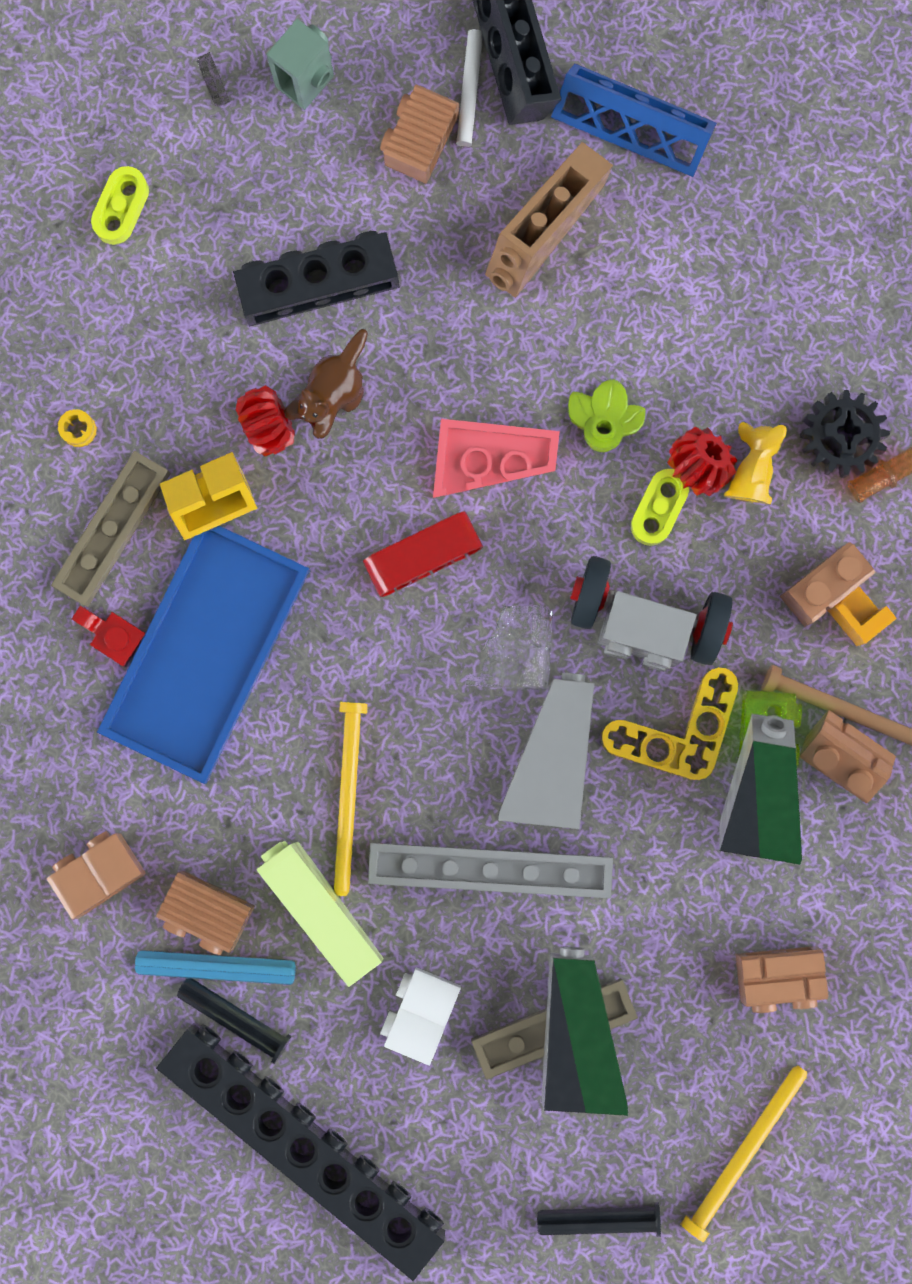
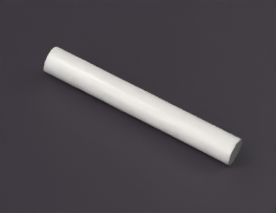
[456,29,483,147]

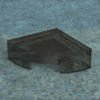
[197,52,230,107]

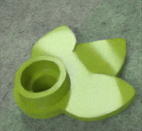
[568,379,646,452]

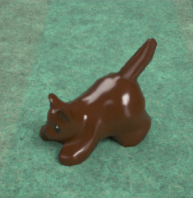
[283,329,368,439]

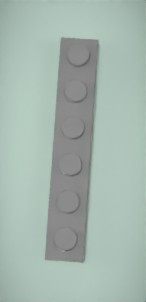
[368,843,613,899]

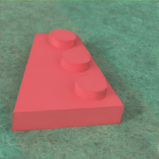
[433,419,560,498]

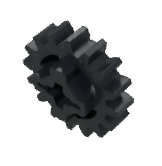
[800,390,890,478]

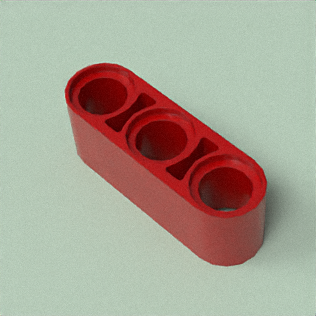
[363,511,483,597]

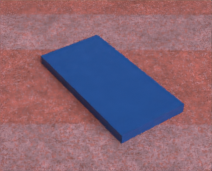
[97,526,310,784]

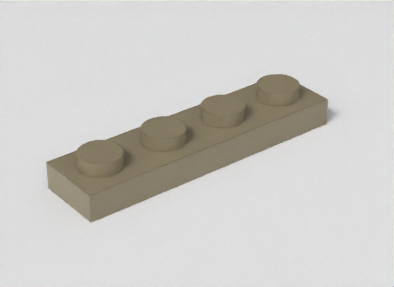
[51,450,171,607]
[471,978,638,1080]

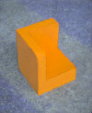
[827,587,897,646]

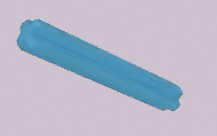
[135,950,296,985]

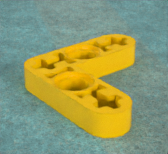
[601,667,738,780]

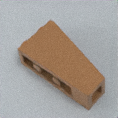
[485,142,613,298]

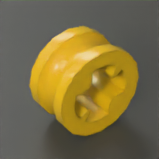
[58,409,97,447]

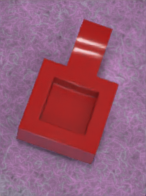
[71,606,145,667]

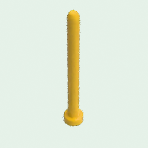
[334,702,368,896]
[680,1065,807,1242]

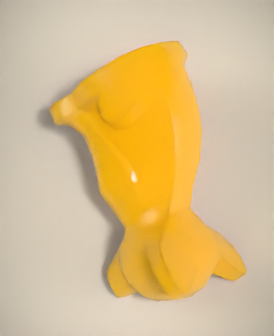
[724,422,787,505]

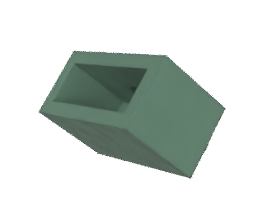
[266,18,334,110]

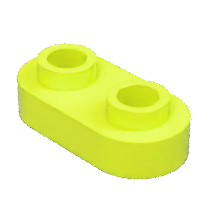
[91,166,149,245]
[631,469,689,546]

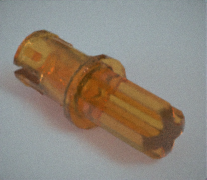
[847,447,912,503]

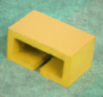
[160,452,258,541]

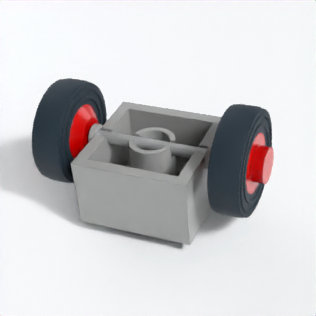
[570,556,733,672]

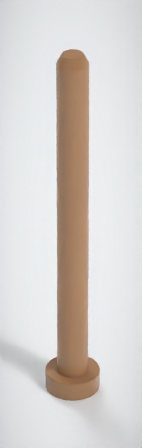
[761,665,912,746]

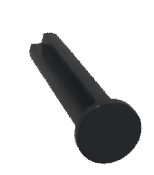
[177,978,292,1065]
[537,1202,661,1237]

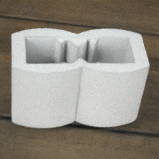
[380,967,461,1066]

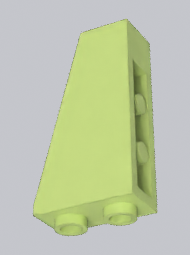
[256,841,384,987]

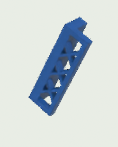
[551,63,717,177]

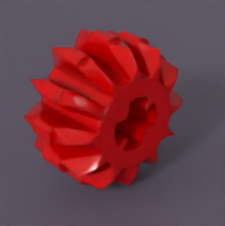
[235,385,295,457]
[667,427,738,496]

